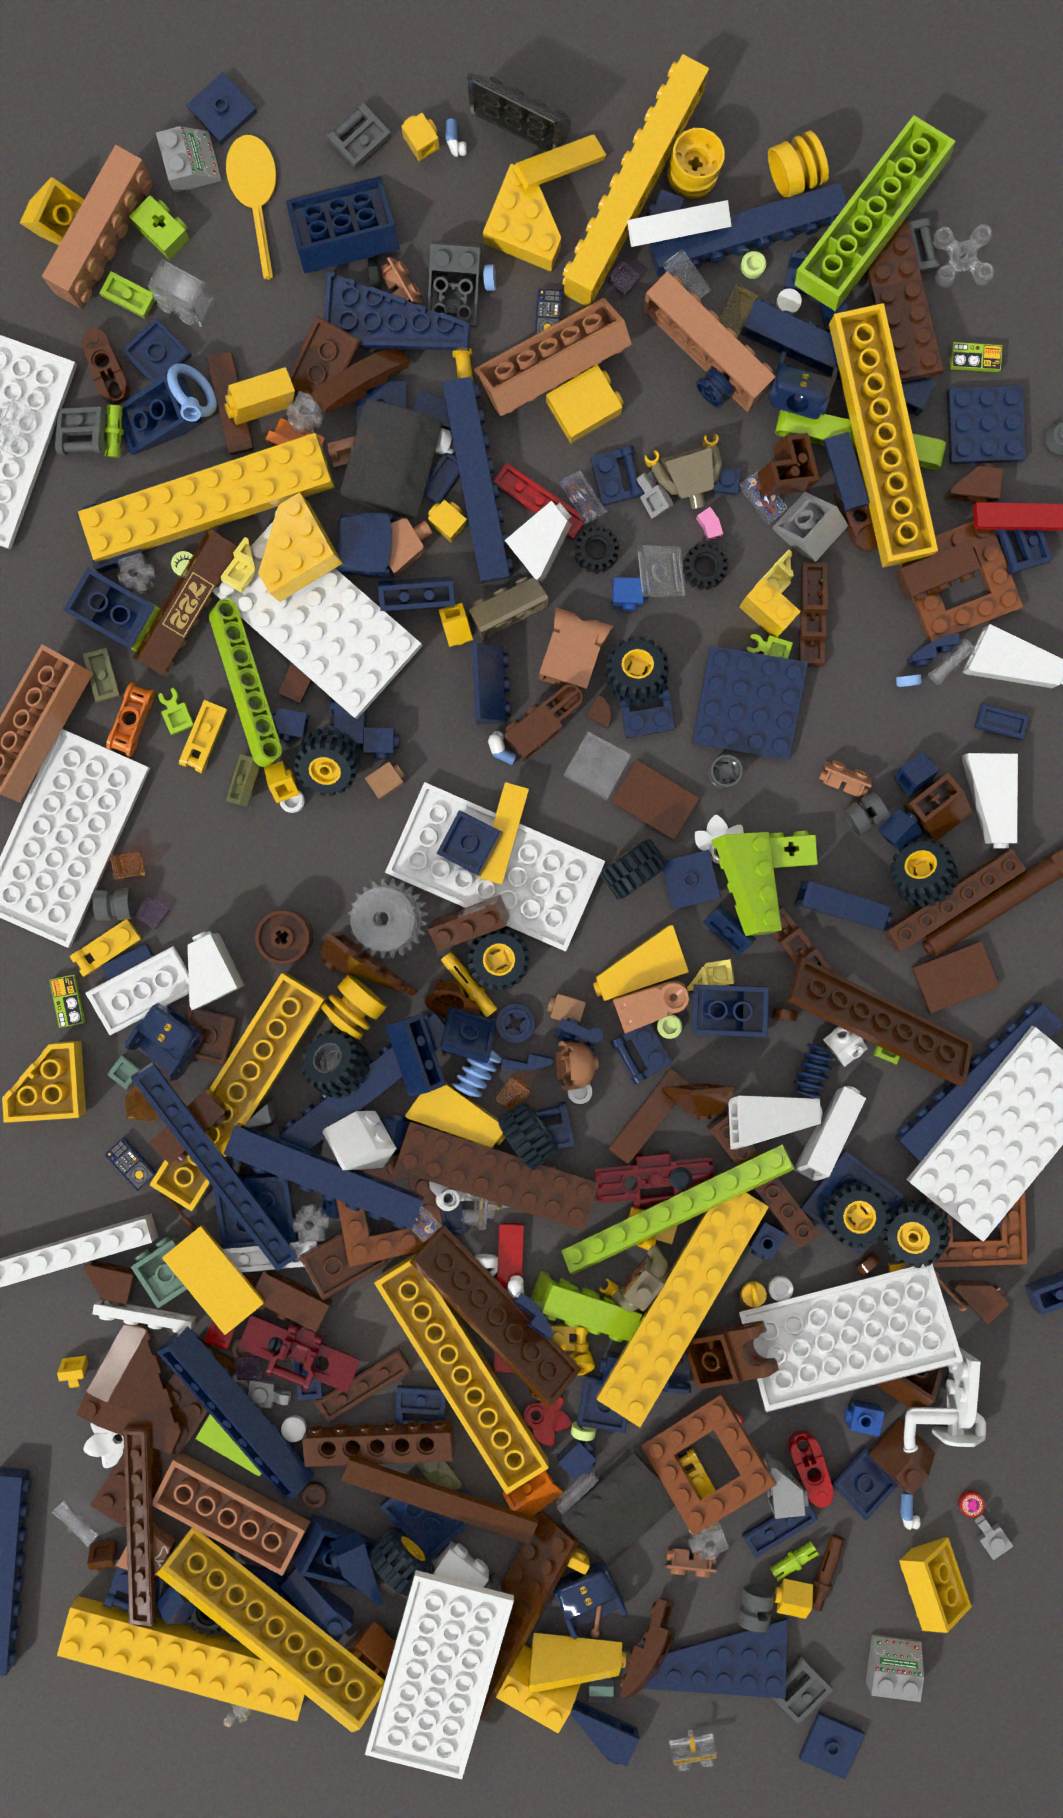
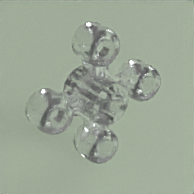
[932,224,994,288]

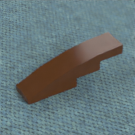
[311,349,410,413]
[799,562,828,667]
[771,905,834,973]
[607,1068,690,1165]

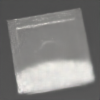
[637,545,686,597]

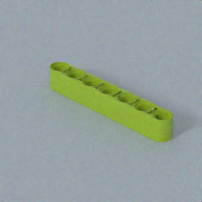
[775,410,946,470]
[209,598,282,767]

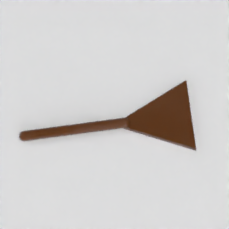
[159,1194,198,1231]

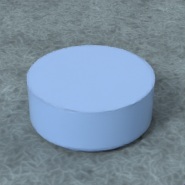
[483,264,497,291]
[896,674,922,687]

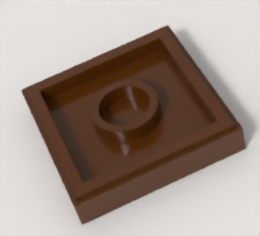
[186,1006,238,1065]

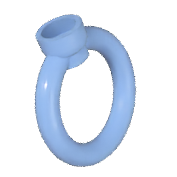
[167,363,217,421]

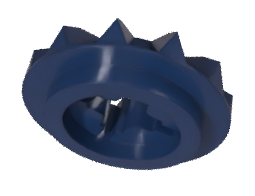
[496,1003,535,1043]

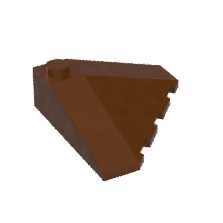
[320,932,418,996]
[76,1323,183,1455]

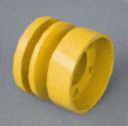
[667,128,725,199]
[768,130,829,199]
[320,974,387,1040]

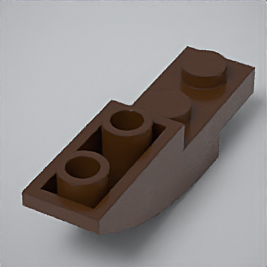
[620,1598,676,1698]

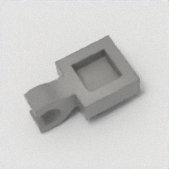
[637,471,674,519]
[248,1378,292,1409]
[974,1514,1014,1560]

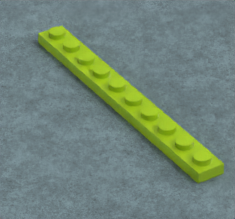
[561,1145,794,1275]

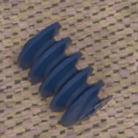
[792,1043,835,1099]

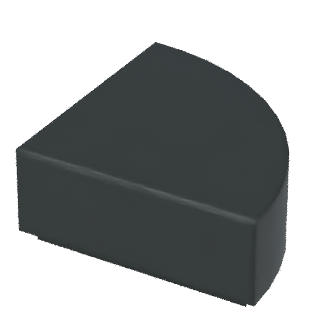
[368,257,381,290]

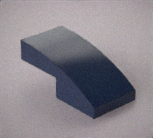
[501,1052,554,1071]
[511,1292,554,1339]

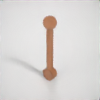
[935,1271,968,1311]
[590,1605,602,1638]

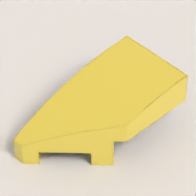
[221,537,256,593]
[754,550,794,593]
[687,959,735,991]

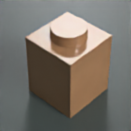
[365,762,405,800]
[547,993,586,1022]

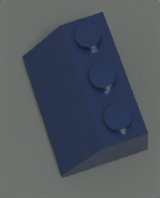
[472,643,510,724]

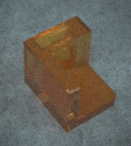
[110,851,145,880]
[495,1075,531,1110]
[125,1086,159,1122]

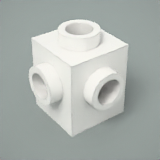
[823,1027,868,1067]

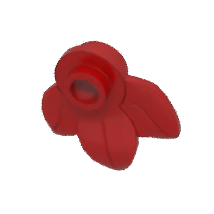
[524,1397,572,1446]

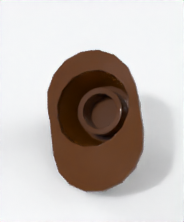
[425,979,480,1018]

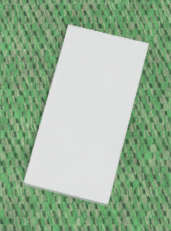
[86,946,189,1035]

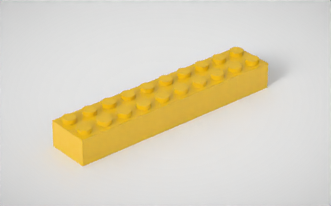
[562,54,709,307]
[829,303,938,568]
[78,433,335,562]
[150,972,327,1211]
[595,1193,769,1427]
[374,1251,549,1495]
[156,1528,385,1732]
[57,1596,305,1721]

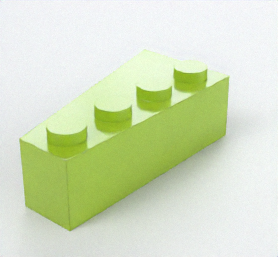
[711,832,782,936]
[531,1270,642,1342]

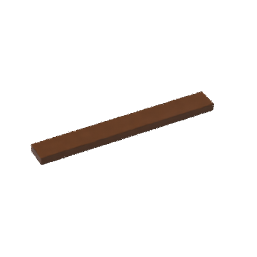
[123,1426,156,1626]
[341,1455,538,1544]

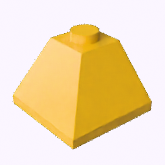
[20,177,84,245]

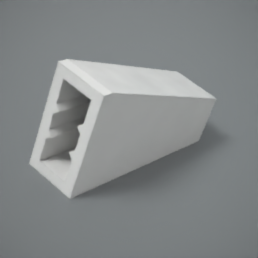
[963,624,1063,688]
[962,753,1018,849]
[794,1086,866,1181]
[728,1096,823,1149]

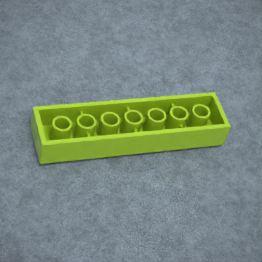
[795,115,956,312]

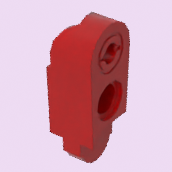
[788,1430,834,1508]

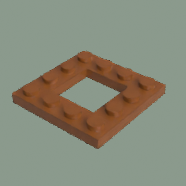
[899,521,1023,643]
[336,1153,443,1267]
[925,1192,1028,1268]
[641,1394,777,1536]

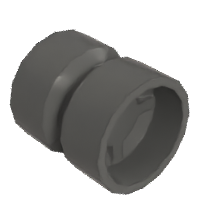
[707,755,743,789]
[842,791,890,836]
[93,888,135,922]
[738,1584,775,1633]

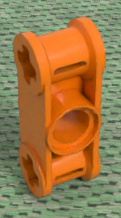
[106,682,156,757]

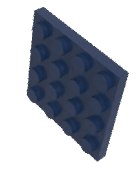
[692,645,808,760]

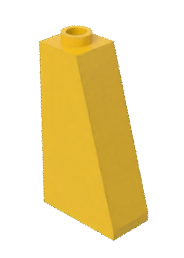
[593,925,689,1001]
[405,1081,505,1148]
[528,1633,626,1693]

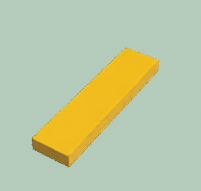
[513,134,606,190]
[478,782,529,884]

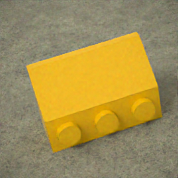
[899,1537,972,1633]
[496,1644,581,1733]

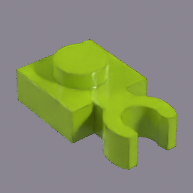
[746,634,793,659]
[158,688,194,735]

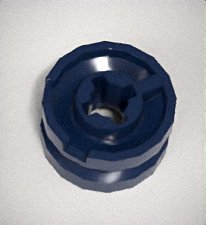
[695,368,734,408]

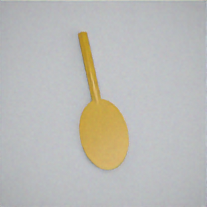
[226,135,276,280]

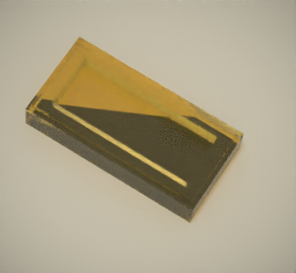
[719,284,758,336]

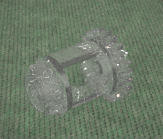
[348,879,428,958]

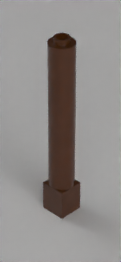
[921,846,1063,956]

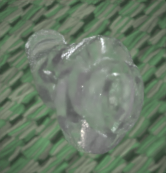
[223,1703,252,1727]

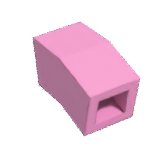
[696,507,723,541]

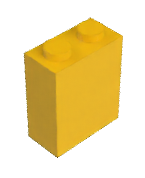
[546,365,624,444]
[224,367,295,425]
[739,577,801,637]

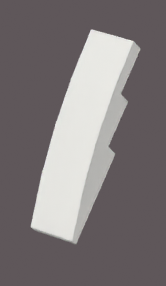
[627,200,732,247]

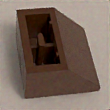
[903,772,973,842]

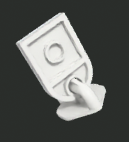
[903,1347,986,1453]

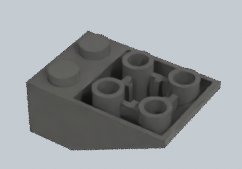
[428,240,482,326]

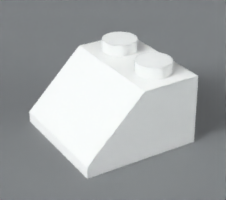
[323,1111,396,1170]

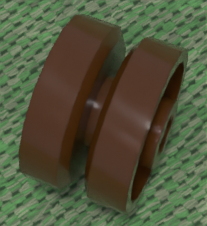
[255,910,313,965]

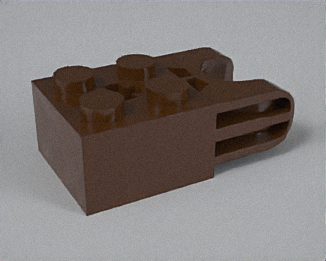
[505,684,583,762]
[685,1321,779,1389]

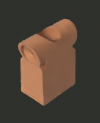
[539,607,614,695]
[613,979,689,1033]

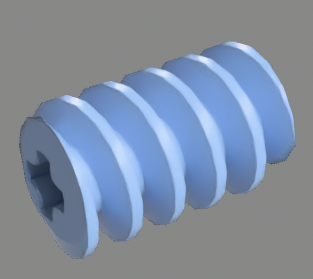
[452,1049,502,1097]

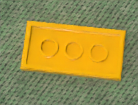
[162,1225,265,1335]

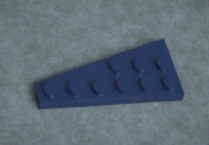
[323,270,471,351]
[643,1618,787,1699]

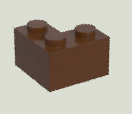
[757,433,820,497]

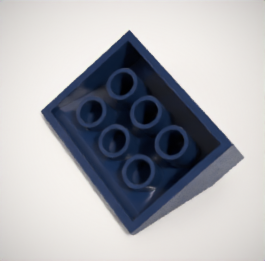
[286,176,400,274]

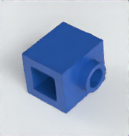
[612,577,648,611]
[844,1399,884,1436]

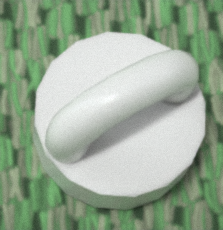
[431,428,455,455]
[474,1254,498,1276]

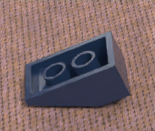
[118,375,203,455]
[63,567,155,649]
[692,984,769,1038]
[292,1515,377,1589]

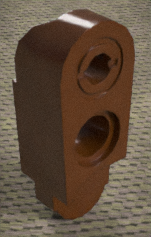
[82,328,131,405]
[834,488,877,552]

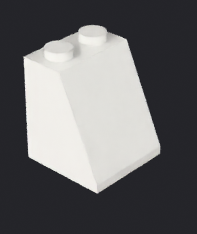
[505,501,572,582]
[188,931,245,1010]
[433,1541,489,1588]

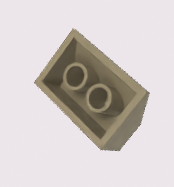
[468,576,549,640]

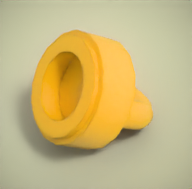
[741,1281,767,1308]
[570,1351,595,1376]

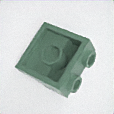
[131,1236,187,1308]

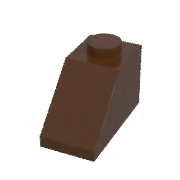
[945,463,1003,503]
[84,1260,137,1306]
[948,1280,1009,1325]

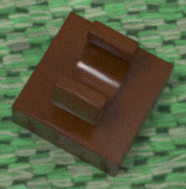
[87,1540,117,1571]

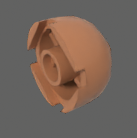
[555,1040,599,1091]

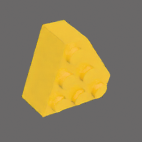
[483,164,561,272]
[258,492,343,602]
[2,1041,86,1123]

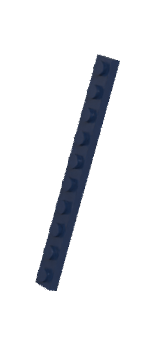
[131,1062,298,1271]

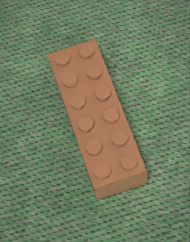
[42,144,153,309]
[643,271,775,412]
[474,298,632,416]
[0,644,93,803]
[152,1453,311,1576]

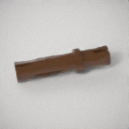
[812,1534,845,1611]

